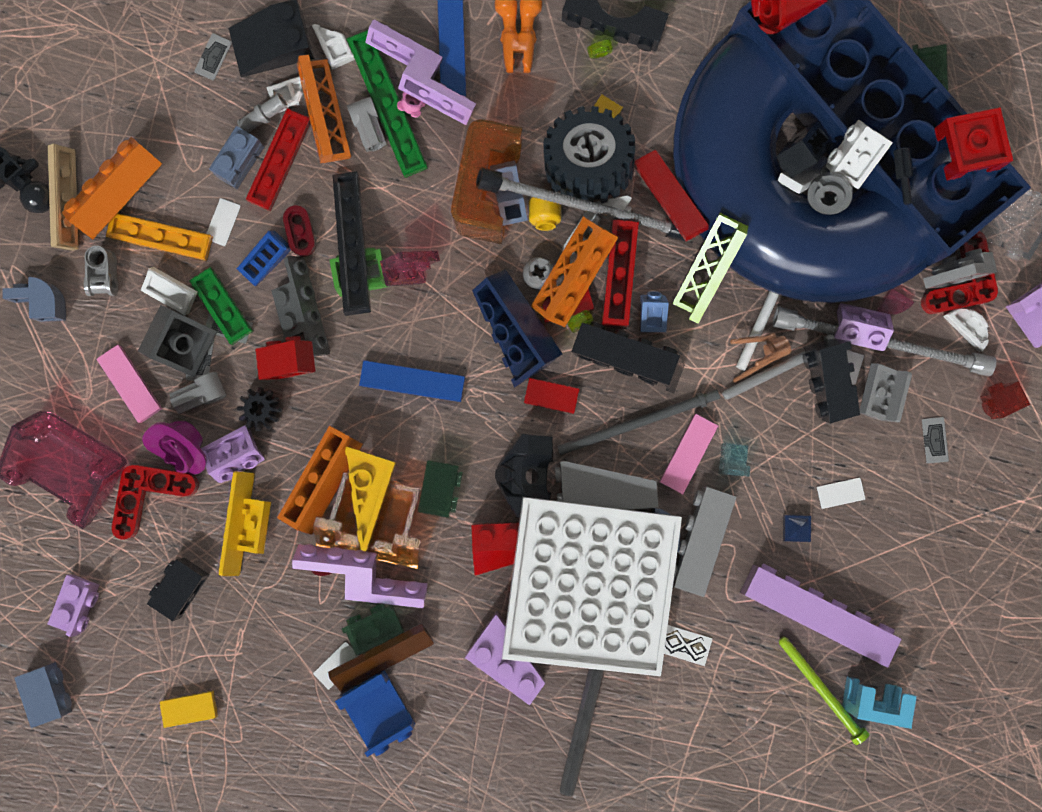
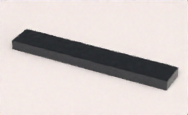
[332,171,371,316]

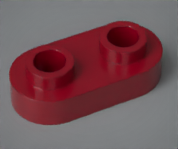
[283,205,316,257]

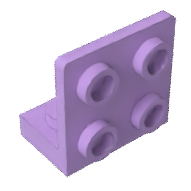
[1006,282,1042,348]

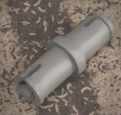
[237,93,288,133]

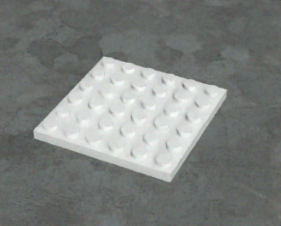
[502,497,682,676]

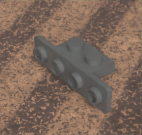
[271,256,330,356]

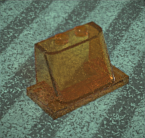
[313,473,421,569]

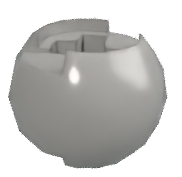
[522,257,554,289]

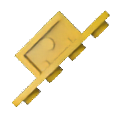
[219,471,271,576]

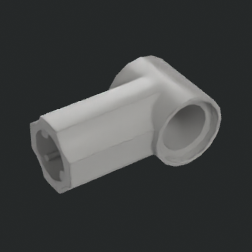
[347,97,387,152]
[170,372,227,414]

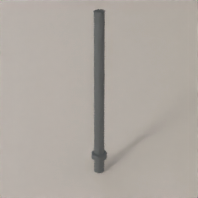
[557,389,720,456]

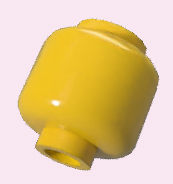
[528,197,562,231]

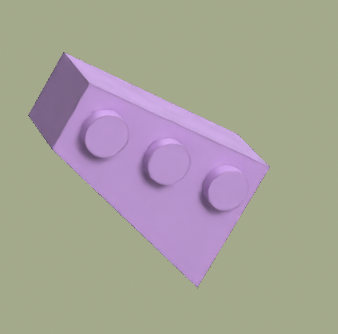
[465,611,545,705]

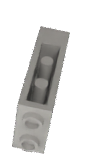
[555,461,659,510]

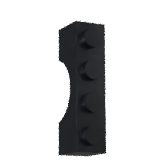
[561,0,669,52]

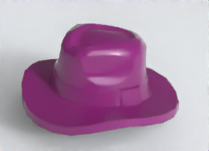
[142,421,207,475]

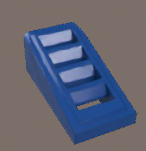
[236,231,291,286]

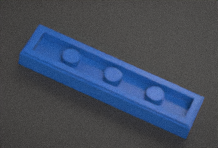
[438,0,466,97]
[359,360,465,402]

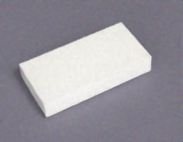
[141,267,197,316]

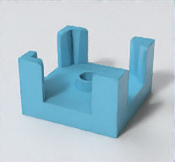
[842,676,917,729]

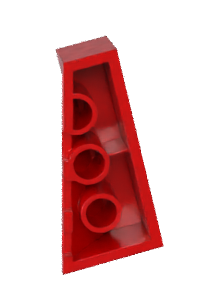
[471,522,519,576]

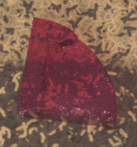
[877,289,914,315]

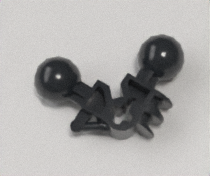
[0,147,50,213]

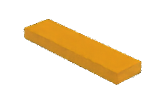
[106,213,213,261]

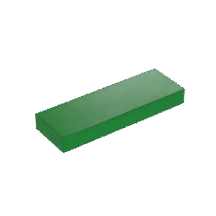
[189,267,254,345]

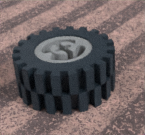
[543,106,636,204]

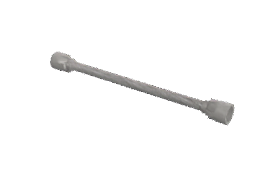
[773,307,997,377]

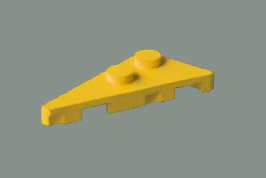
[345,447,396,551]

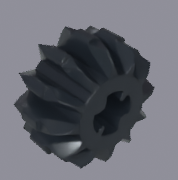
[237,387,283,431]

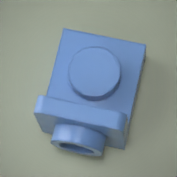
[640,292,669,332]

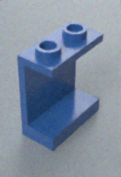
[335,670,415,757]

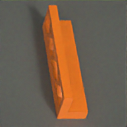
[297,55,351,164]
[531,216,618,327]

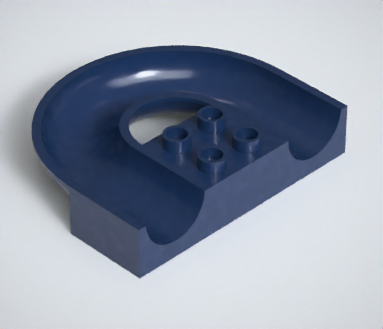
[673,0,1031,303]

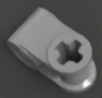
[84,245,118,296]

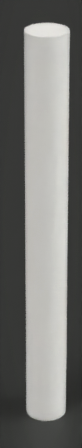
[736,291,779,371]

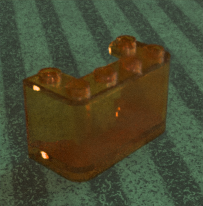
[451,119,523,244]

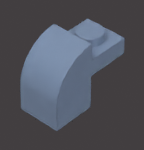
[490,161,528,226]
[2,277,66,322]

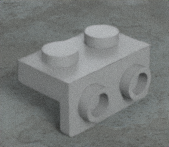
[860,363,912,423]

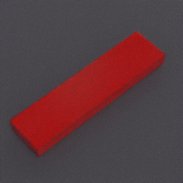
[245,108,310,212]
[634,149,709,242]

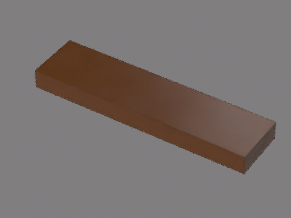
[328,624,434,692]

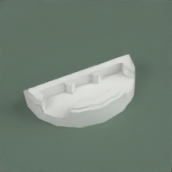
[943,308,989,352]

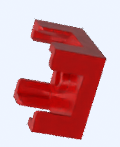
[934,107,1014,181]

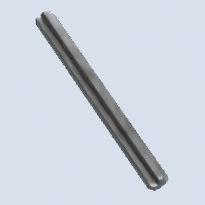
[560,669,604,796]

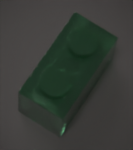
[417,460,463,518]

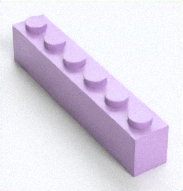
[740,564,901,668]

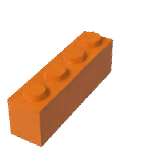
[62,137,162,240]
[277,426,363,535]

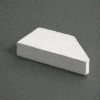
[312,24,355,70]
[266,76,304,113]

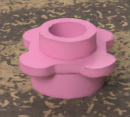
[397,92,426,117]

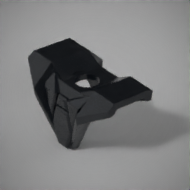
[495,433,553,517]

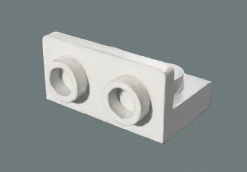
[826,120,893,189]

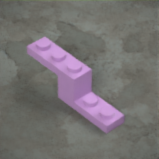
[365,20,476,125]
[292,544,427,608]

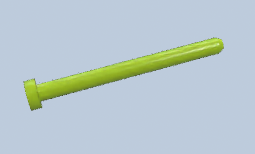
[779,636,869,745]

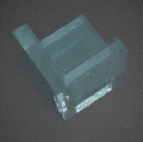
[719,443,751,477]

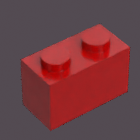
[255,336,316,380]

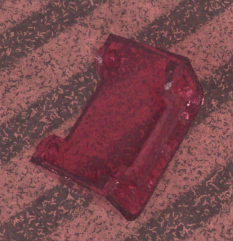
[0,411,127,529]

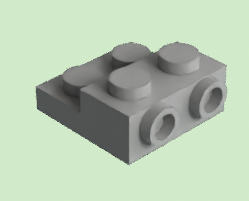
[923,249,997,289]

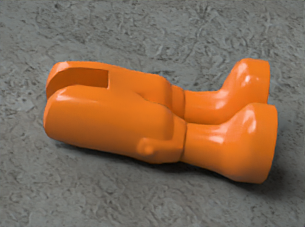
[494,0,542,73]

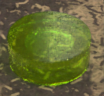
[587,40,613,59]
[567,310,594,333]

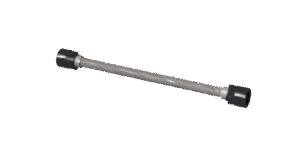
[476,167,685,242]

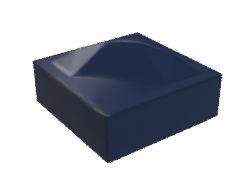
[783,515,811,542]

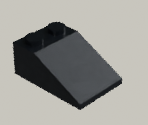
[228,0,315,77]

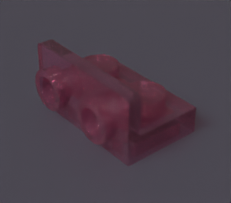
[380,251,440,287]

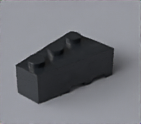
[803,338,860,424]

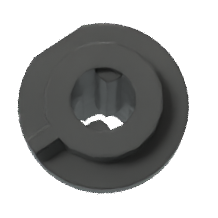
[808,163,853,214]

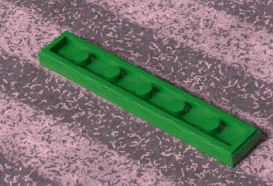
[346,30,428,178]

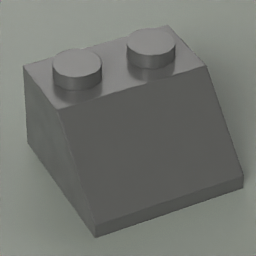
[138,305,217,377]

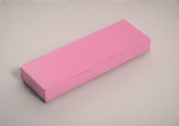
[97,345,163,423]
[659,414,718,494]

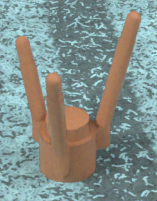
[730,333,791,383]

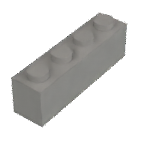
[673,487,736,597]

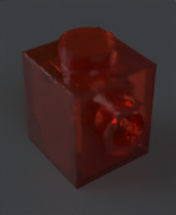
[980,381,1030,419]

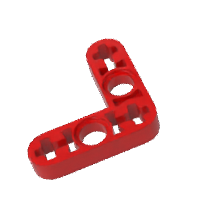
[921,231,998,314]
[112,465,199,540]

